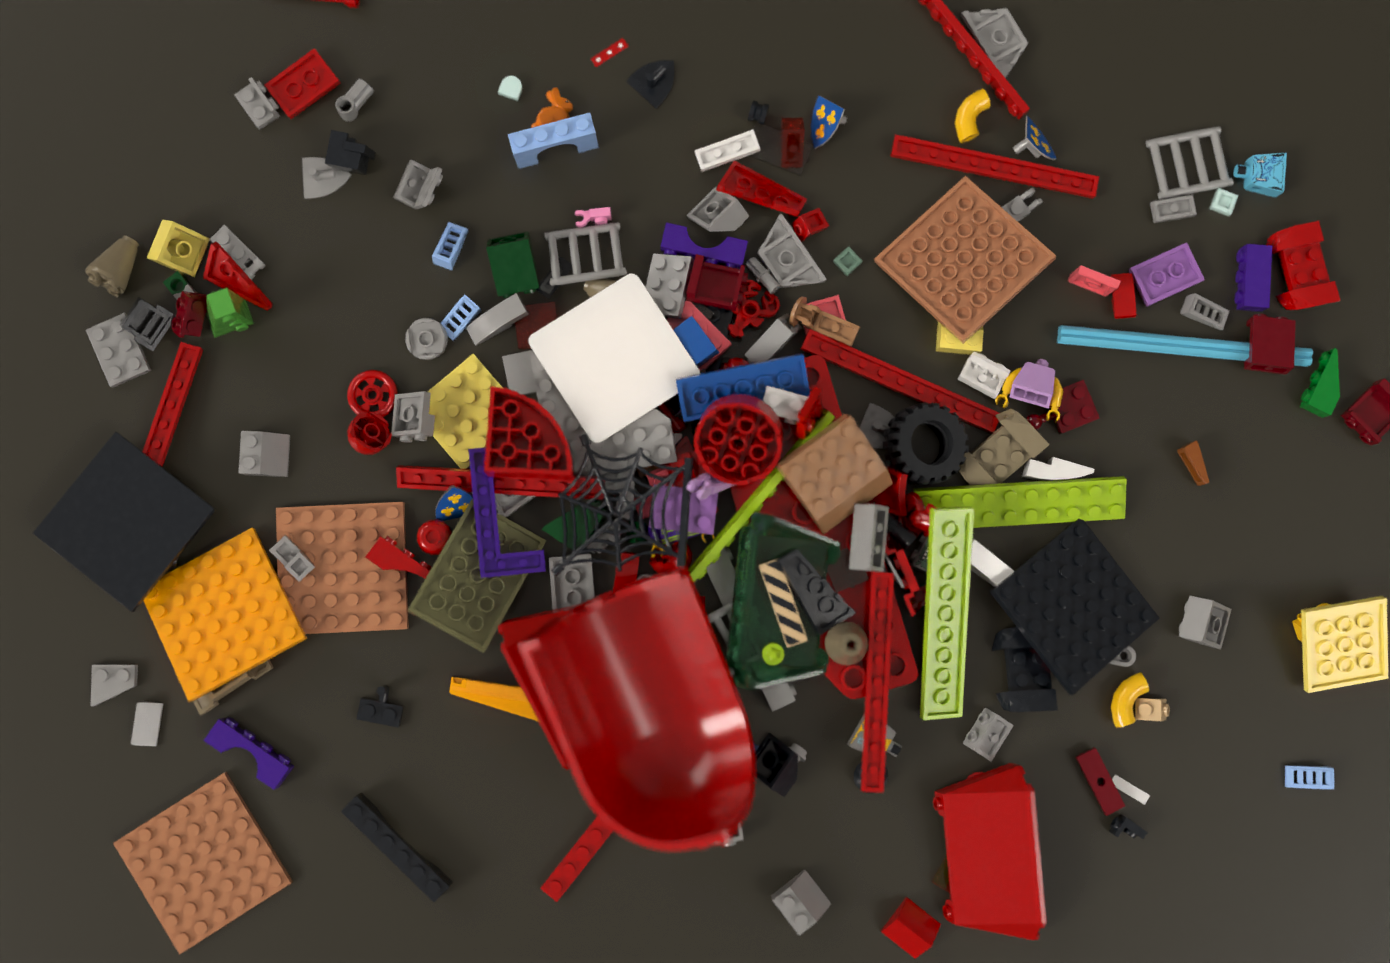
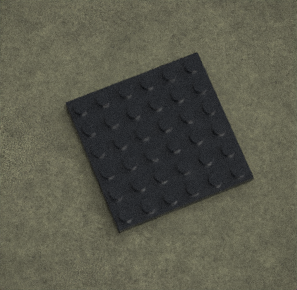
[990,519,1160,695]

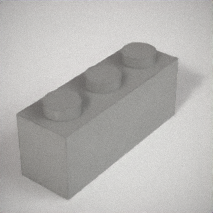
[849,504,889,572]

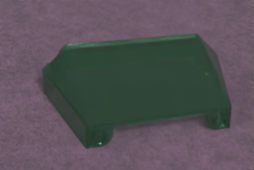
[726,512,841,690]

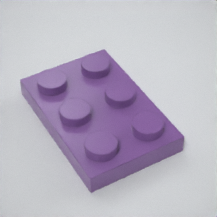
[1128,243,1205,307]
[649,485,718,535]

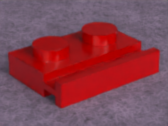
[796,387,824,440]

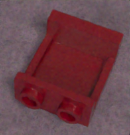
[686,254,748,311]
[1244,314,1296,375]
[1341,378,1390,445]

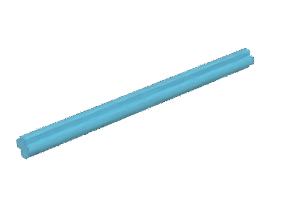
[1057,325,1313,367]

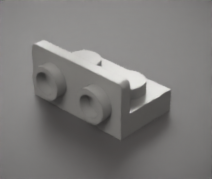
[234,77,280,130]
[963,708,1014,761]

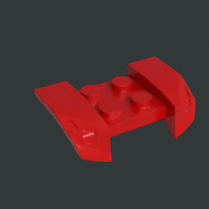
[1266,221,1340,310]
[885,534,926,616]

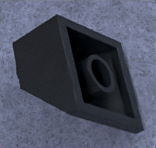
[755,733,798,797]

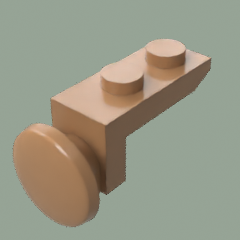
[789,296,860,347]

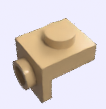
[1135,698,1170,721]

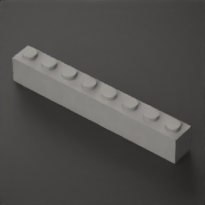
[706,547,797,712]

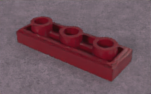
[1075,747,1125,816]

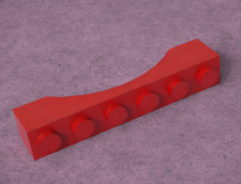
[365,536,432,579]

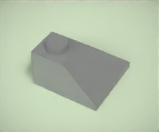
[687,187,749,232]

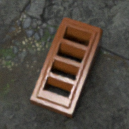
[1177,440,1209,486]

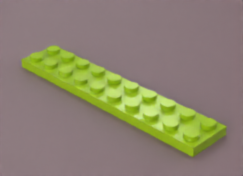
[913,476,1127,528]
[920,506,974,720]

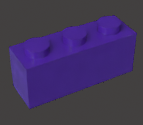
[1235,244,1272,312]

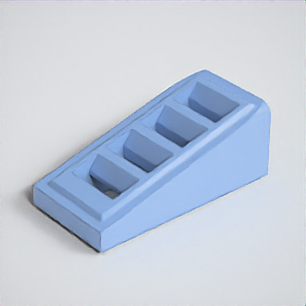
[432,222,468,270]
[441,294,482,341]
[1285,765,1334,789]

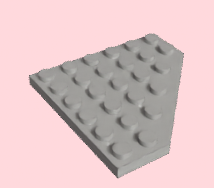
[530,355,677,476]

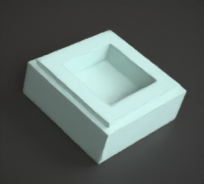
[1209,188,1238,216]

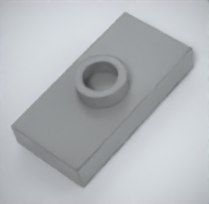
[1150,194,1197,223]

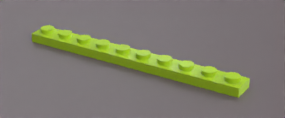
[688,410,835,582]

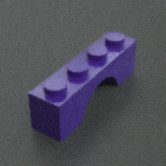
[660,222,748,269]
[203,717,294,790]

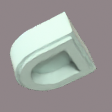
[498,76,522,101]

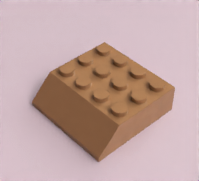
[776,414,893,534]

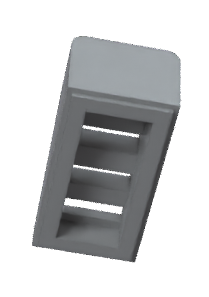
[1180,293,1229,330]

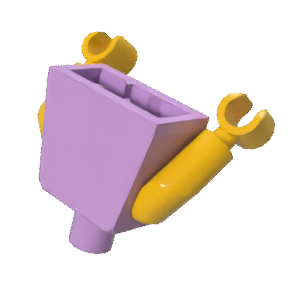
[995,359,1063,422]

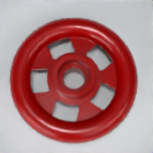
[347,370,398,417]

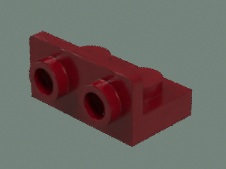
[172,291,207,338]

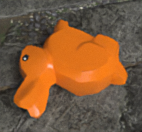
[531,87,573,128]

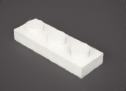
[695,130,760,172]

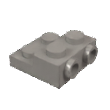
[391,391,435,443]

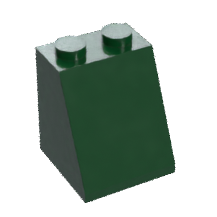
[486,231,539,298]
[542,499,608,555]

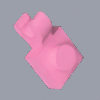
[575,207,612,228]

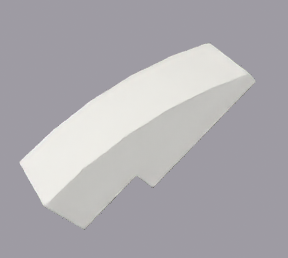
[1022,457,1094,481]

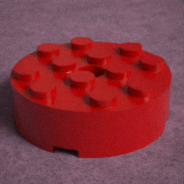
[694,394,783,485]

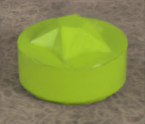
[762,643,784,665]

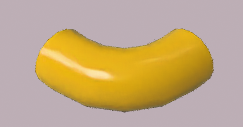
[955,89,990,143]
[1111,672,1149,727]

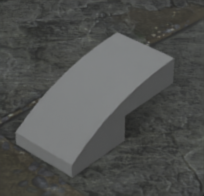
[269,535,315,582]

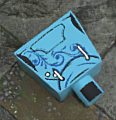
[1234,153,1287,197]

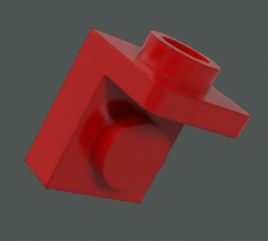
[792,208,829,242]

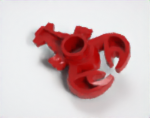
[727,280,780,338]
[898,492,937,538]

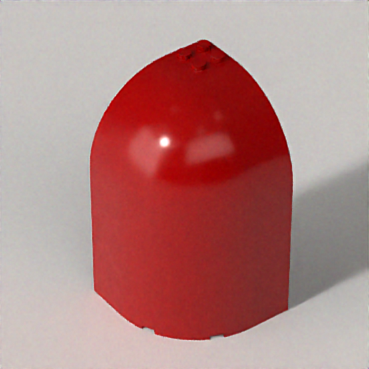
[518,565,756,851]

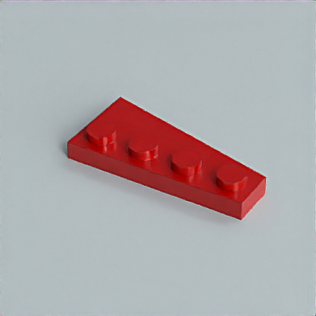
[716,160,807,217]

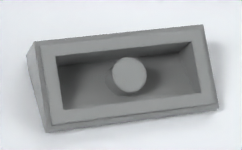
[131,701,164,746]

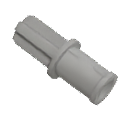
[746,257,781,294]

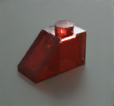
[781,118,805,167]

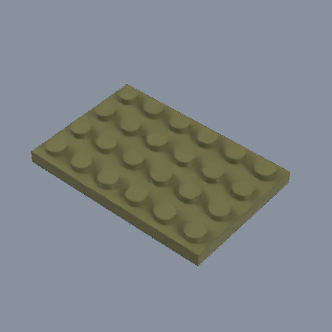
[407,499,546,653]

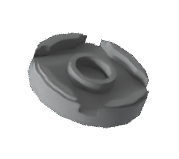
[405,318,448,360]

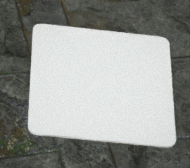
[529,274,700,443]

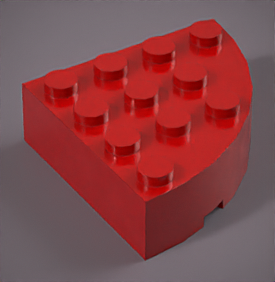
[484,386,574,480]

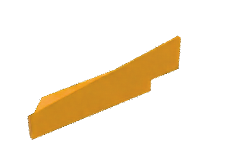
[449,677,539,722]

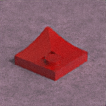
[868,466,908,516]

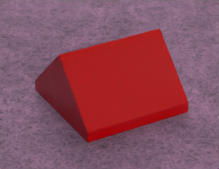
[881,897,941,959]

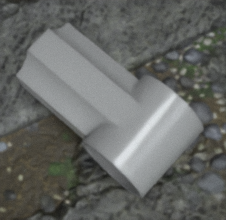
[335,79,374,121]

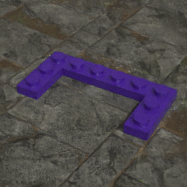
[468,447,546,578]

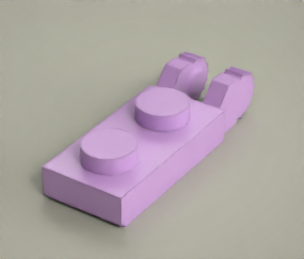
[687,473,735,500]

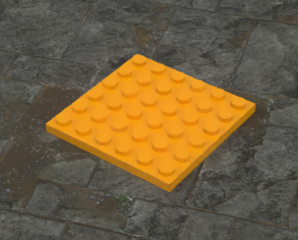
[143,528,307,702]

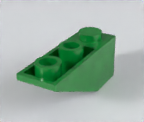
[1300,348,1340,418]

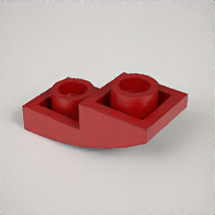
[1110,273,1136,319]
[612,552,639,594]

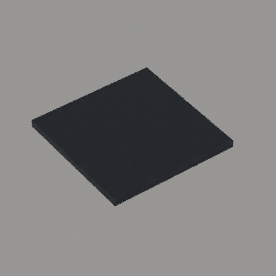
[33,432,217,612]

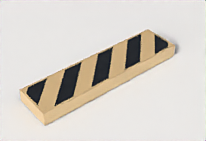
[759,558,808,647]

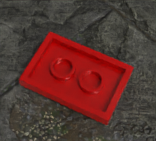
[264,48,340,119]

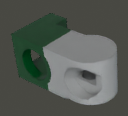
[163,271,197,300]

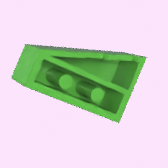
[206,288,254,338]

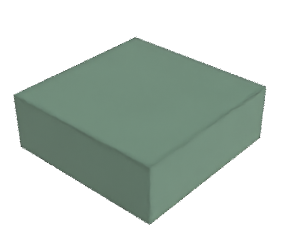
[833,246,863,276]

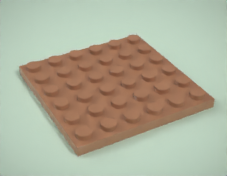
[874,176,1056,344]
[276,502,409,634]
[113,772,293,954]

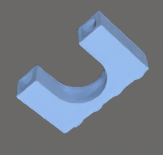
[508,112,599,169]

